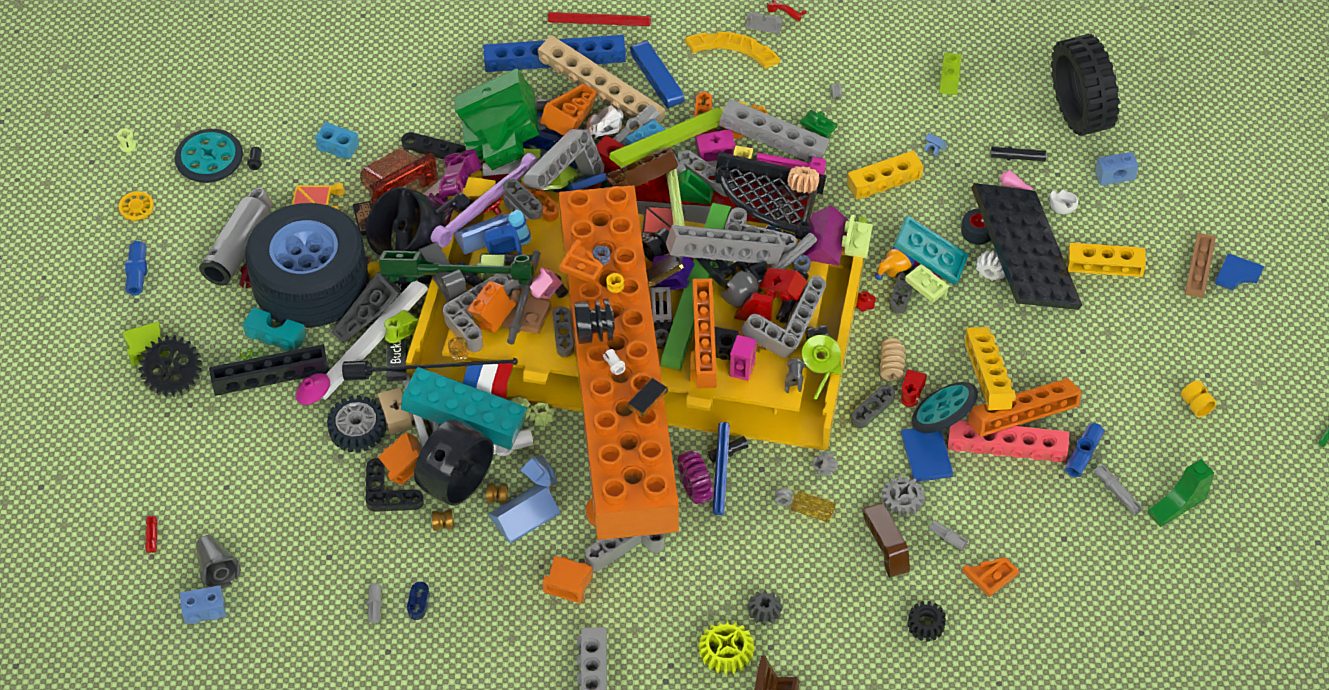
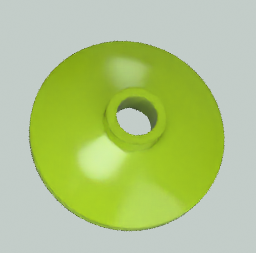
[802,335,841,373]

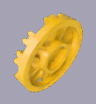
[119,191,154,222]

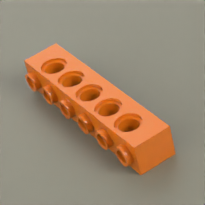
[693,279,717,388]
[968,378,1081,437]

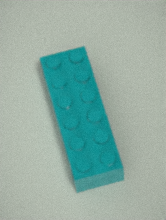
[401,367,527,450]

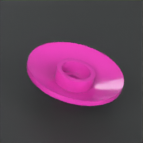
[295,373,330,405]

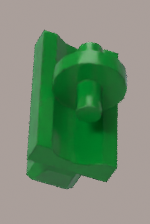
[800,110,837,139]

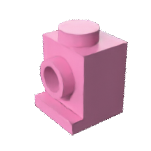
[530,268,562,300]

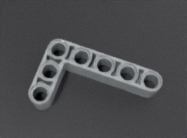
[524,129,604,189]
[443,274,523,352]
[741,276,826,358]

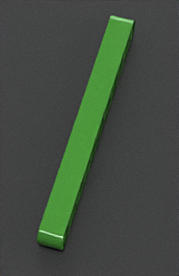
[661,203,732,370]

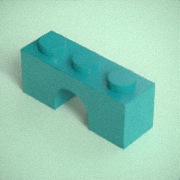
[242,307,306,351]

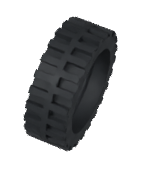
[1051,34,1120,136]

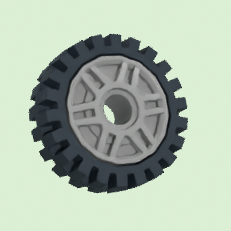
[327,395,386,453]

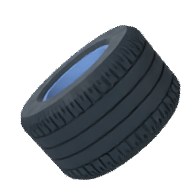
[245,203,369,328]

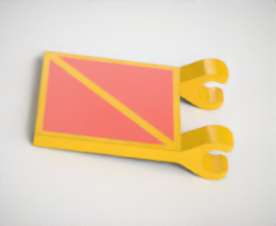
[292,183,345,210]

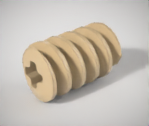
[880,338,905,381]

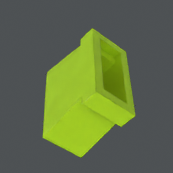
[122,321,169,366]

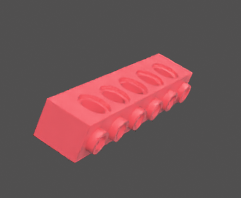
[947,420,1069,462]

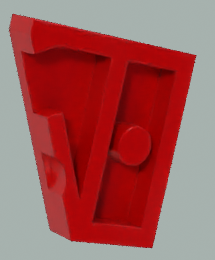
[734,293,773,322]

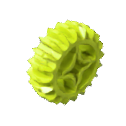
[698,620,755,675]

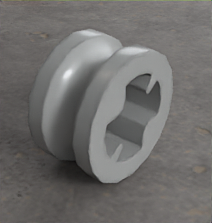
[830,83,842,99]
[775,488,793,506]

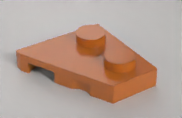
[559,239,603,284]
[962,557,1019,597]

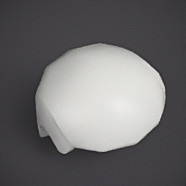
[1049,189,1078,215]

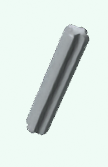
[769,233,817,269]

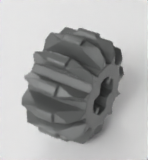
[747,589,783,626]

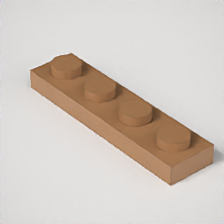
[1185,233,1216,298]

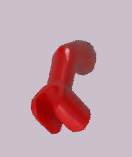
[767,0,807,21]

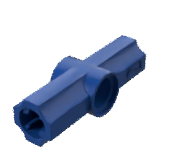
[125,241,147,296]
[1065,422,1105,478]

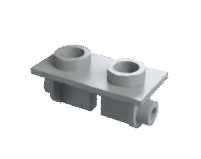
[745,11,783,34]

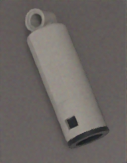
[199,188,273,286]

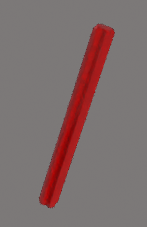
[548,12,651,27]

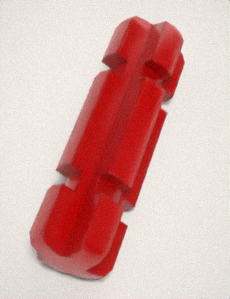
[145,516,157,553]

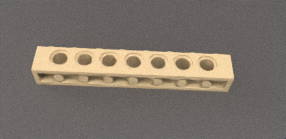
[538,35,665,124]

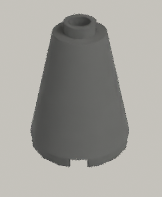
[196,535,241,588]

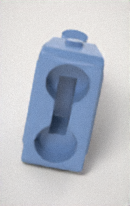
[520,455,557,487]

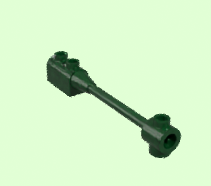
[379,251,535,285]

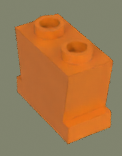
[467,281,516,334]
[378,432,422,485]
[542,556,593,604]

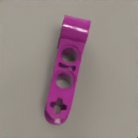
[439,149,482,200]

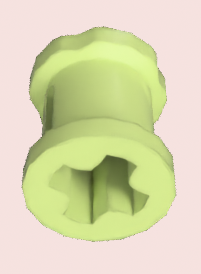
[117,128,136,152]

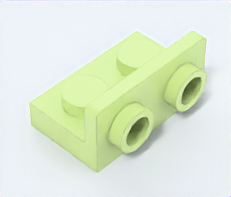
[842,215,873,258]
[905,264,949,303]

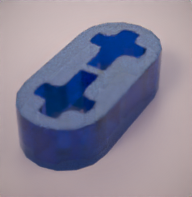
[407,582,430,620]

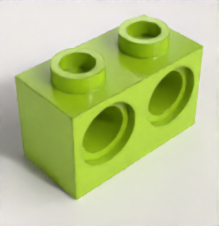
[939,53,962,95]

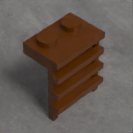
[754,656,800,690]

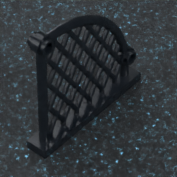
[715,152,827,240]

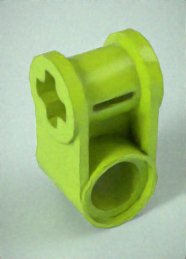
[384,310,419,343]

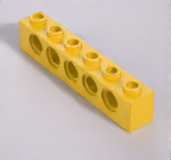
[965,327,1016,410]

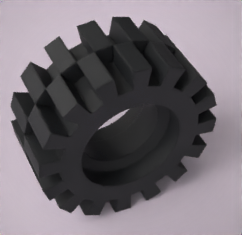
[908,601,946,642]

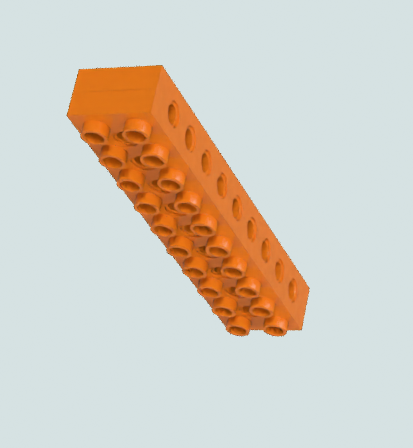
[559,185,679,540]

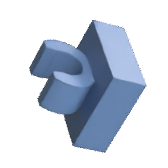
[925,133,948,156]

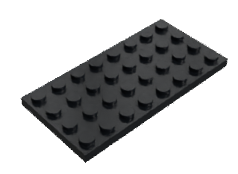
[971,183,1082,310]

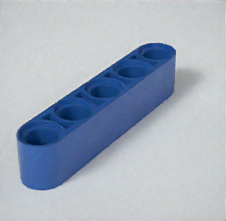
[630,40,685,108]

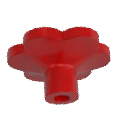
[483,198,503,216]
[856,291,876,312]

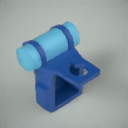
[484,210,531,255]

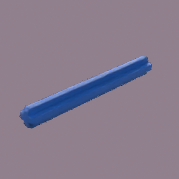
[713,422,730,516]

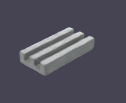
[651,287,672,322]

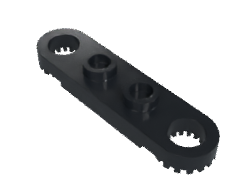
[401,132,466,160]

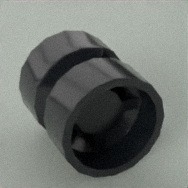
[642,228,669,263]

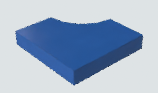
[1215,253,1264,291]

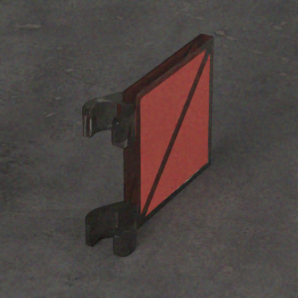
[641,206,683,241]

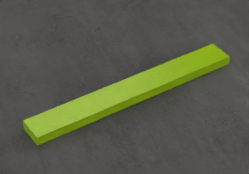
[609,107,723,168]

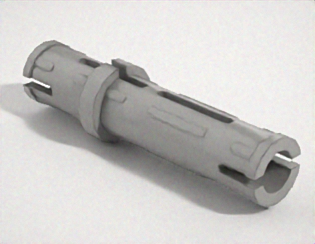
[1094,464,1143,516]

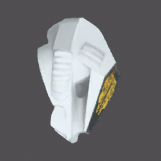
[586,105,624,141]

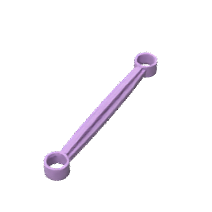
[431,153,540,248]

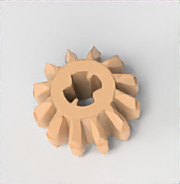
[788,166,819,193]

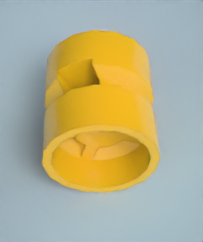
[1180,380,1217,418]

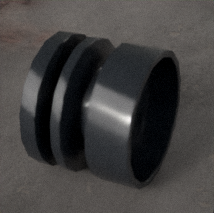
[574,299,615,344]

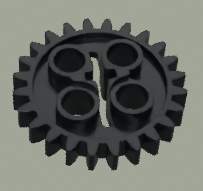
[138,335,202,397]

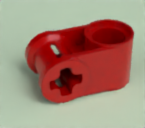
[901,369,927,407]

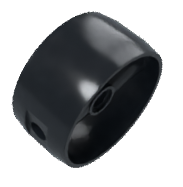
[366,187,446,257]
[414,419,494,506]

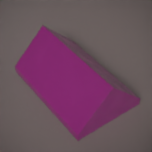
[802,205,849,266]

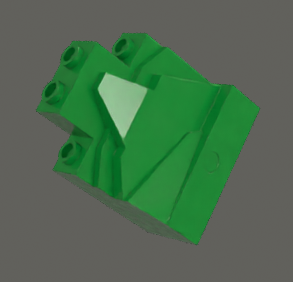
[454,68,539,171]

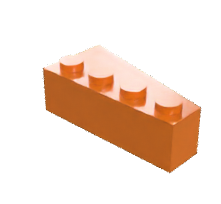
[540,83,598,136]

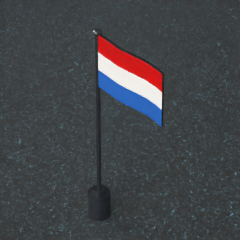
[342,358,518,399]

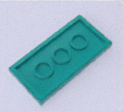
[893,215,969,285]

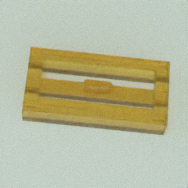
[791,491,836,523]

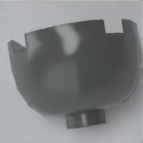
[721,269,759,307]

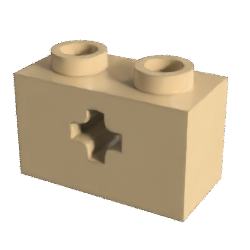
[378,387,414,435]

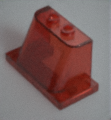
[360,148,438,206]

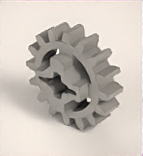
[881,475,925,517]

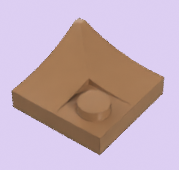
[502,289,552,334]

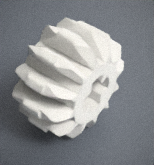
[976,251,1005,281]

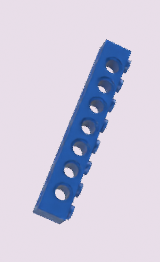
[483,35,626,72]

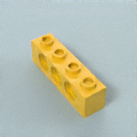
[847,150,923,200]
[1068,243,1146,277]

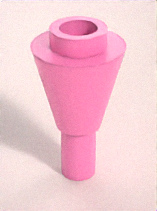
[1000,169,1033,190]

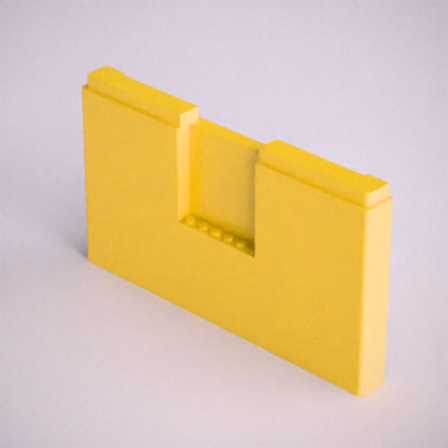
[405,177,864,450]

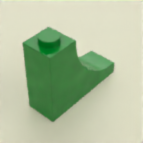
[1148,459,1214,527]

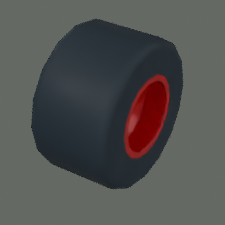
[961,209,991,244]

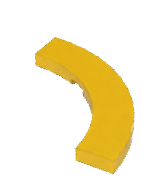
[685,31,780,69]

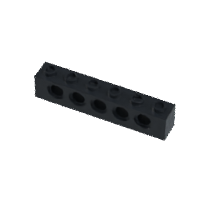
[209,344,329,396]

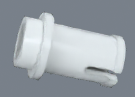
[603,349,625,375]

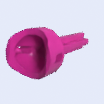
[757,153,826,175]

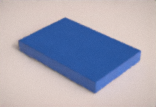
[552,173,607,193]
[901,428,953,482]

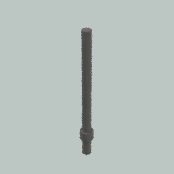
[507,251,541,344]

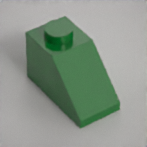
[677,169,714,204]

